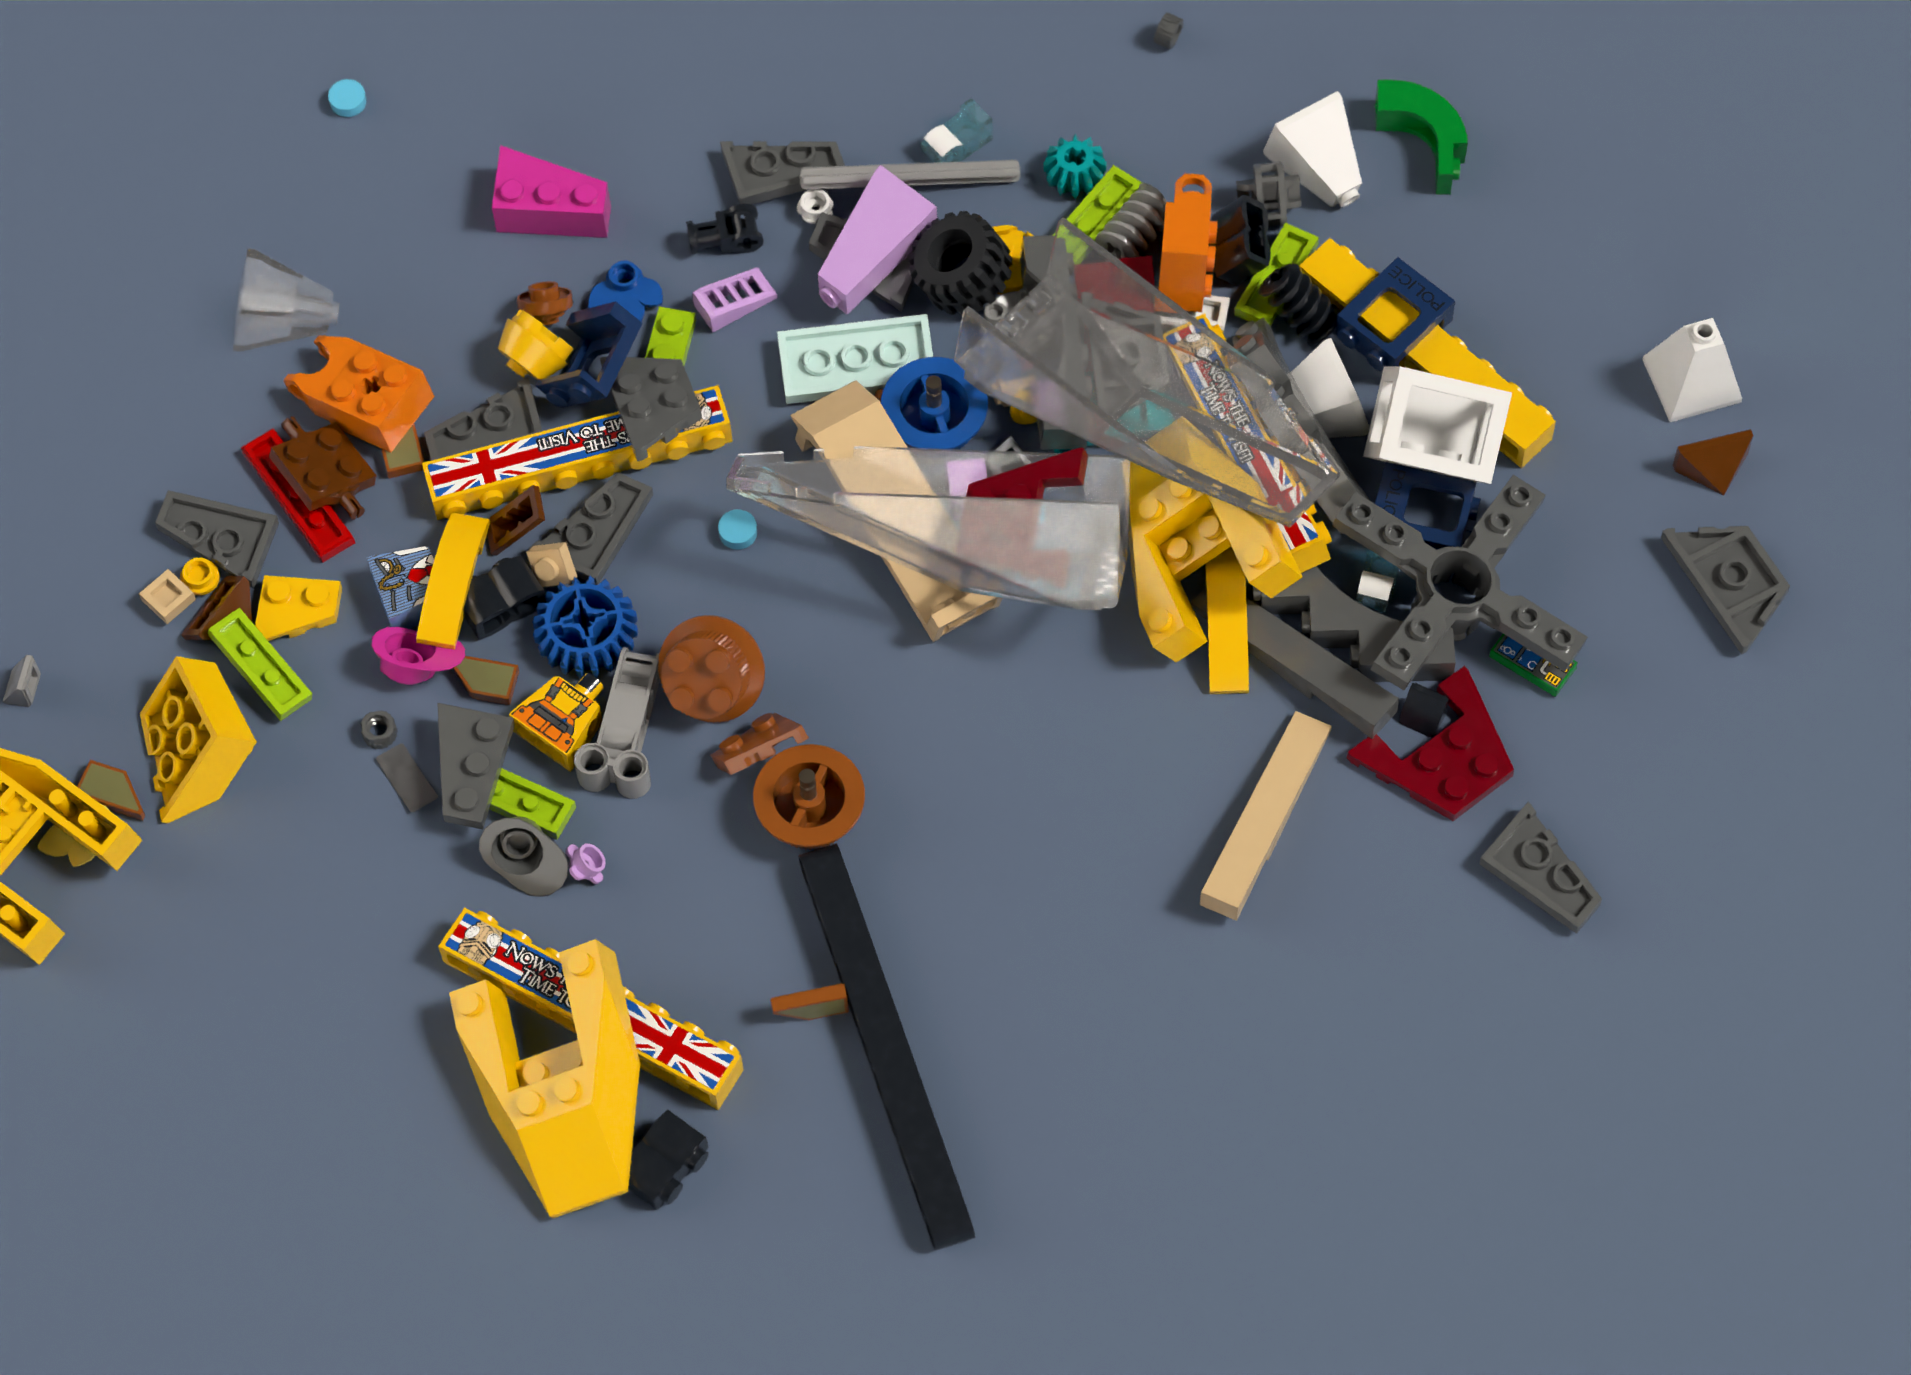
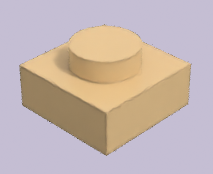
[526,542,577,587]
[139,569,196,624]

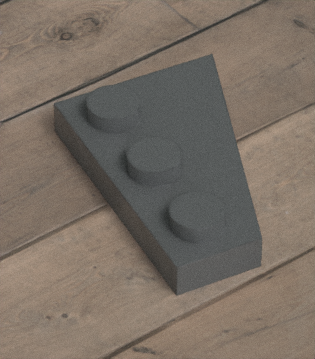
[424,377,542,461]

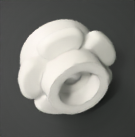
[797,189,834,224]

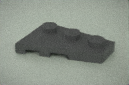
[720,141,845,204]
[809,212,915,312]
[529,473,653,585]
[155,490,279,588]
[437,703,515,829]
[1479,801,1602,934]

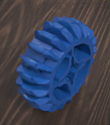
[532,575,638,679]

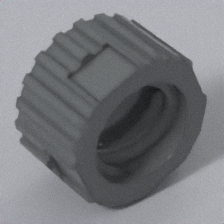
[1154,12,1184,49]
[360,710,398,749]

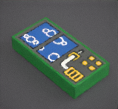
[1489,634,1578,697]

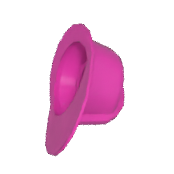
[371,627,465,685]

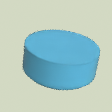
[328,79,367,117]
[718,509,757,550]

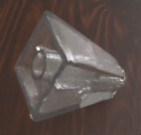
[233,248,340,352]

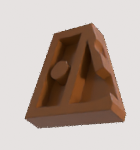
[710,712,809,775]

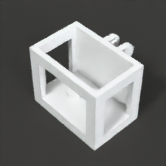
[1363,366,1512,484]

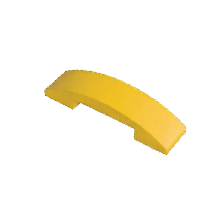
[416,512,490,650]
[1205,547,1249,694]

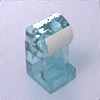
[921,98,993,163]
[1356,549,1400,613]

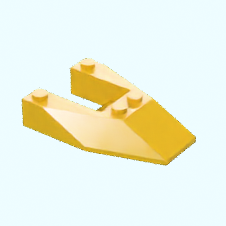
[1122,419,1303,663]
[0,748,143,965]
[449,939,640,1218]

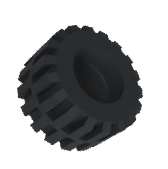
[909,211,1013,316]

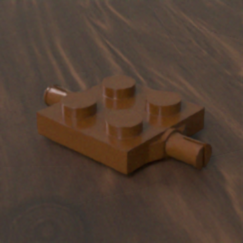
[269,416,377,520]

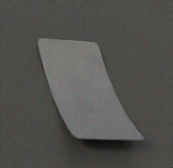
[376,743,438,812]

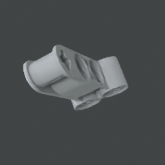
[574,647,660,799]

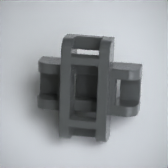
[1236,162,1301,226]

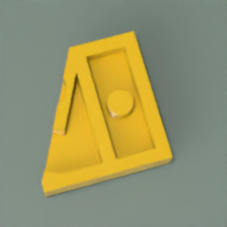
[255,575,343,641]

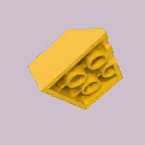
[140,656,257,823]

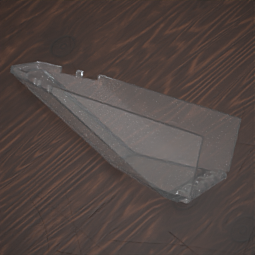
[954,217,1340,527]
[726,446,1131,611]

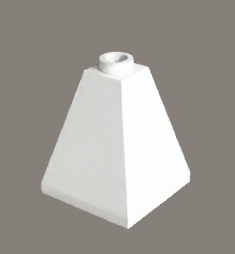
[1263,91,1362,207]
[1643,318,1742,422]
[1267,338,1370,438]

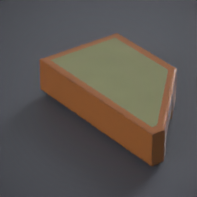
[381,423,424,479]
[452,656,519,705]
[77,760,145,821]
[770,983,848,1020]

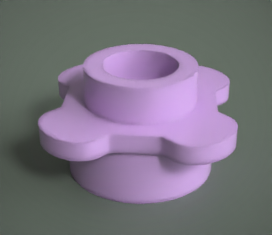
[566,844,606,884]

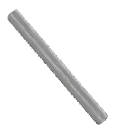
[800,160,1020,190]

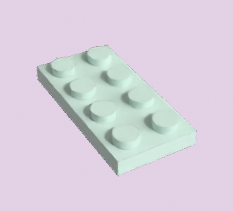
[777,314,933,404]

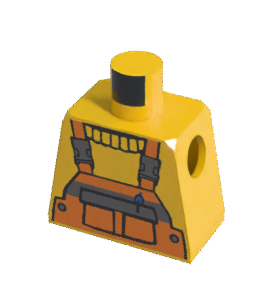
[509,673,604,772]

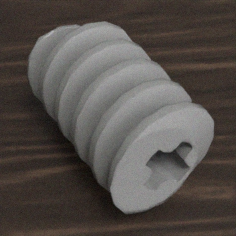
[1095,183,1167,259]

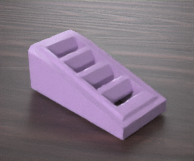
[692,267,777,332]

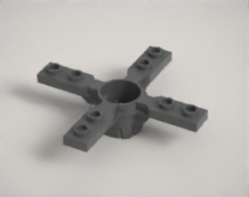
[1332,475,1588,690]

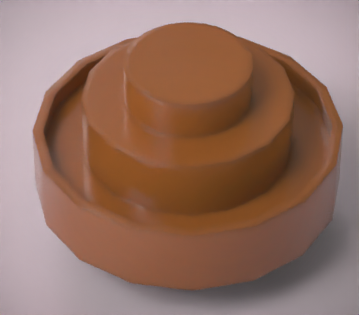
[517,281,573,325]

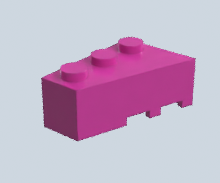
[492,145,611,238]

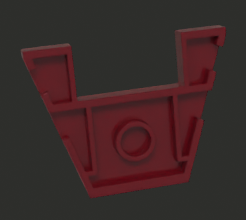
[956,448,1088,587]
[1347,665,1514,821]

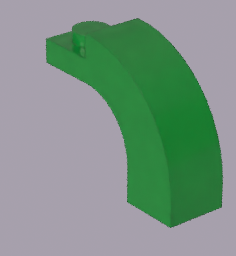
[1375,80,1468,195]

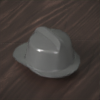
[479,817,568,896]

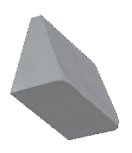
[3,655,41,707]

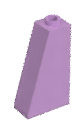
[818,165,937,315]

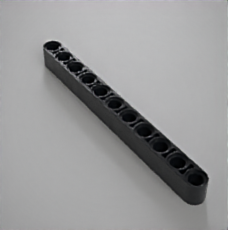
[798,843,975,1251]

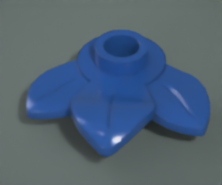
[588,261,663,322]

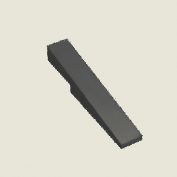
[1191,588,1399,739]

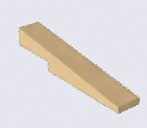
[1200,711,1332,921]

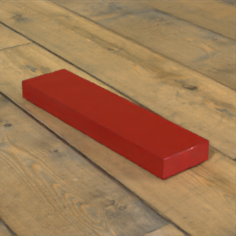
[241,428,355,563]

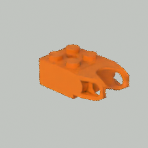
[1157,173,1218,312]
[283,335,435,453]

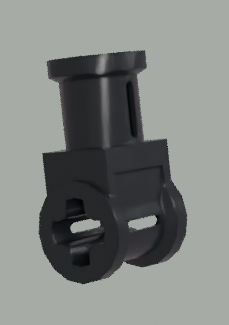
[686,203,764,254]

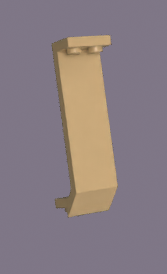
[790,380,1006,642]

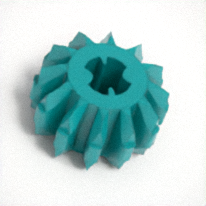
[1044,134,1107,199]

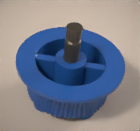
[881,357,988,458]

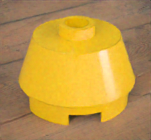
[497,310,573,380]

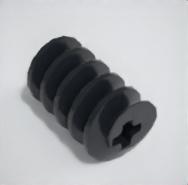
[1258,264,1340,345]

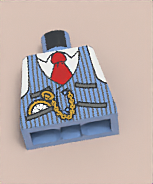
[367,546,434,629]

